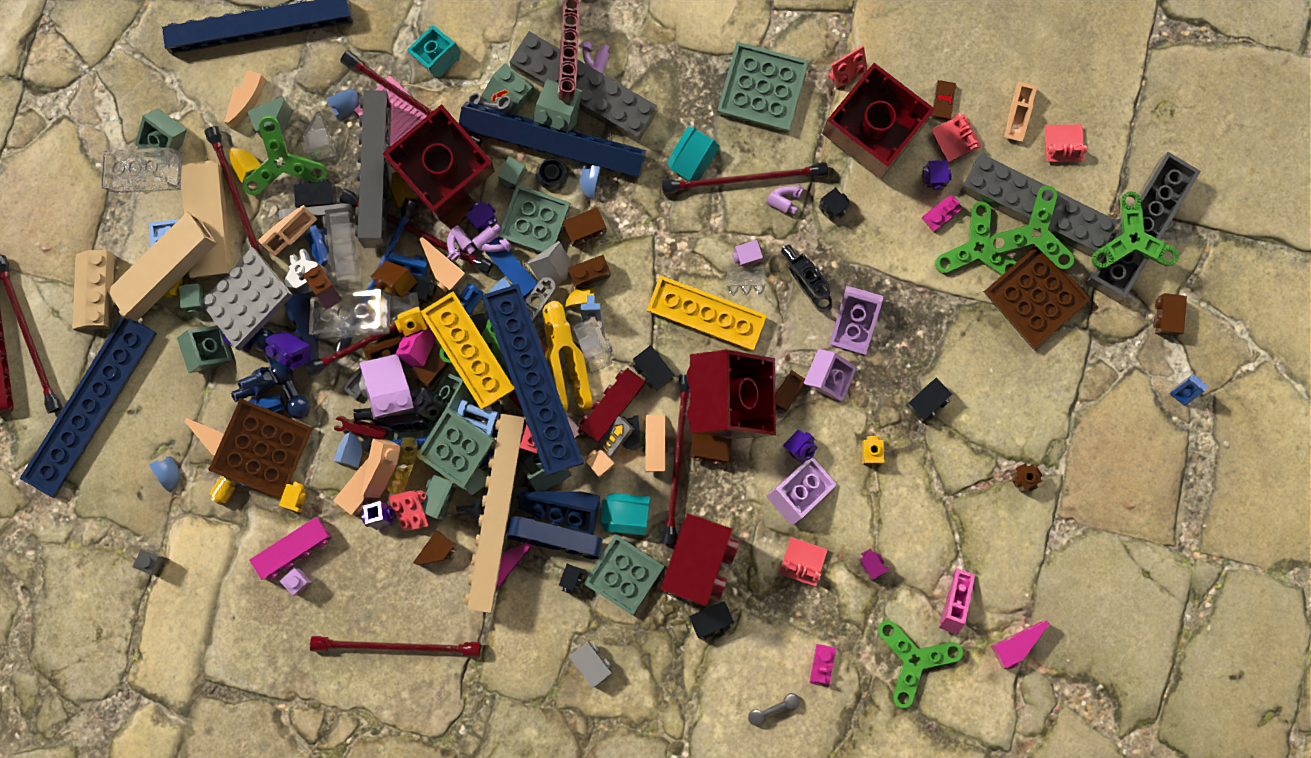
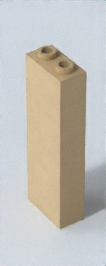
[180,161,232,281]
[107,212,217,322]

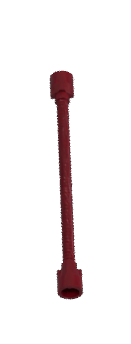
[310,636,481,658]

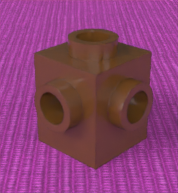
[1011,463,1042,492]

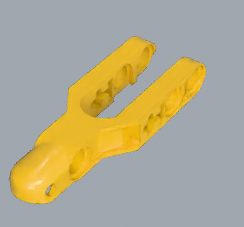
[543,301,592,413]

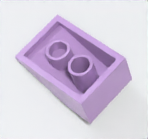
[829,286,883,355]
[359,354,414,419]
[766,457,837,526]

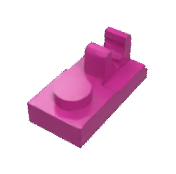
[922,195,963,232]
[809,644,836,687]

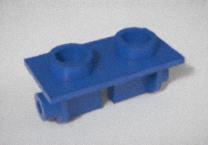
[461,283,484,316]

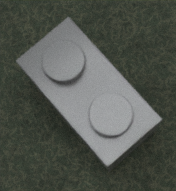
[569,641,612,688]

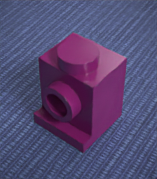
[858,548,889,580]

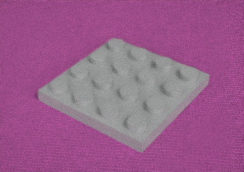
[202,247,293,351]

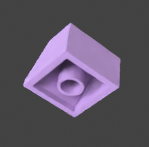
[804,349,857,402]

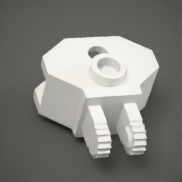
[284,248,328,293]

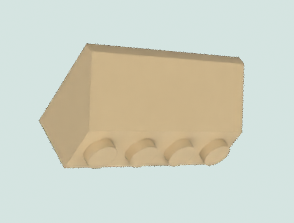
[72,250,115,330]

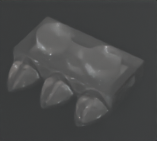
[726,266,765,296]

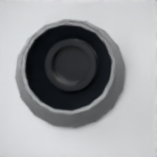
[536,158,568,190]

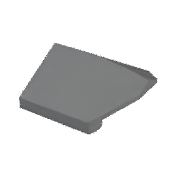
[527,241,572,284]

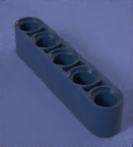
[507,516,603,560]

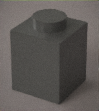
[133,549,166,575]

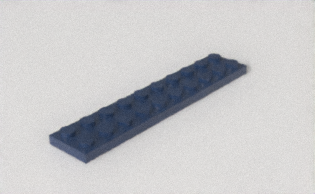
[481,284,584,477]
[19,316,157,498]

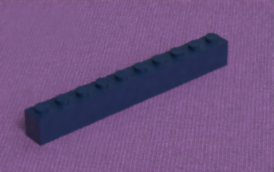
[162,0,353,54]
[459,101,647,177]

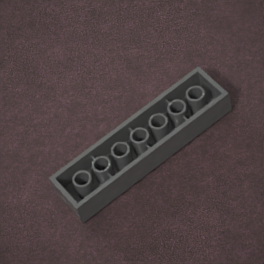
[509,31,657,143]
[355,90,392,248]
[1086,152,1201,302]
[960,153,1118,257]

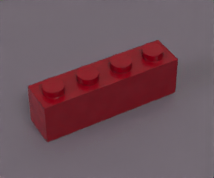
[579,368,646,443]

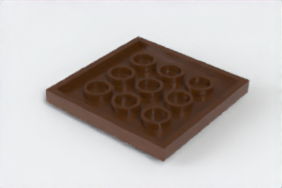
[983,246,1091,349]
[208,398,313,499]

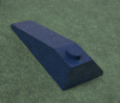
[284,293,319,361]
[518,491,601,535]

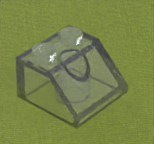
[302,111,338,162]

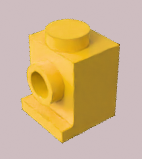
[395,306,427,336]
[862,436,884,464]
[279,482,306,513]

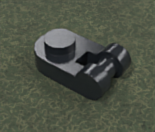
[622,415,641,450]

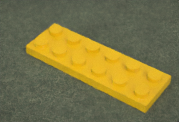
[647,275,767,351]
[420,291,515,410]

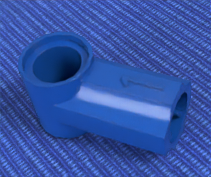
[249,394,285,413]

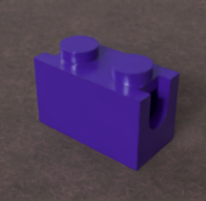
[265,330,310,370]

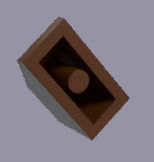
[413,531,457,565]

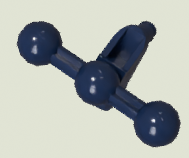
[231,327,311,419]

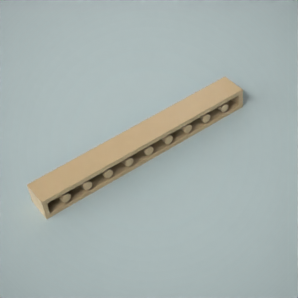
[465,414,525,613]

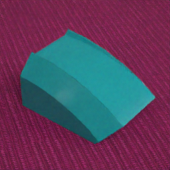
[406,25,461,77]
[667,126,720,181]
[600,493,650,536]

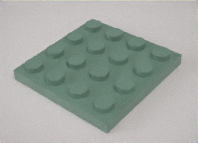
[717,42,808,132]

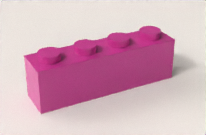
[249,517,332,581]

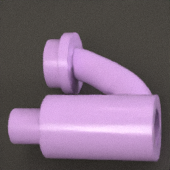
[579,41,610,74]
[766,184,804,214]
[472,224,512,252]
[447,225,476,262]

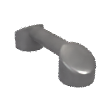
[468,93,513,113]
[748,693,800,726]

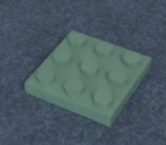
[498,184,571,253]
[416,407,496,489]
[583,534,664,616]

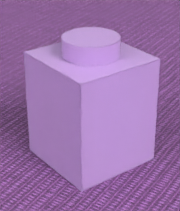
[732,240,763,268]
[280,568,312,596]

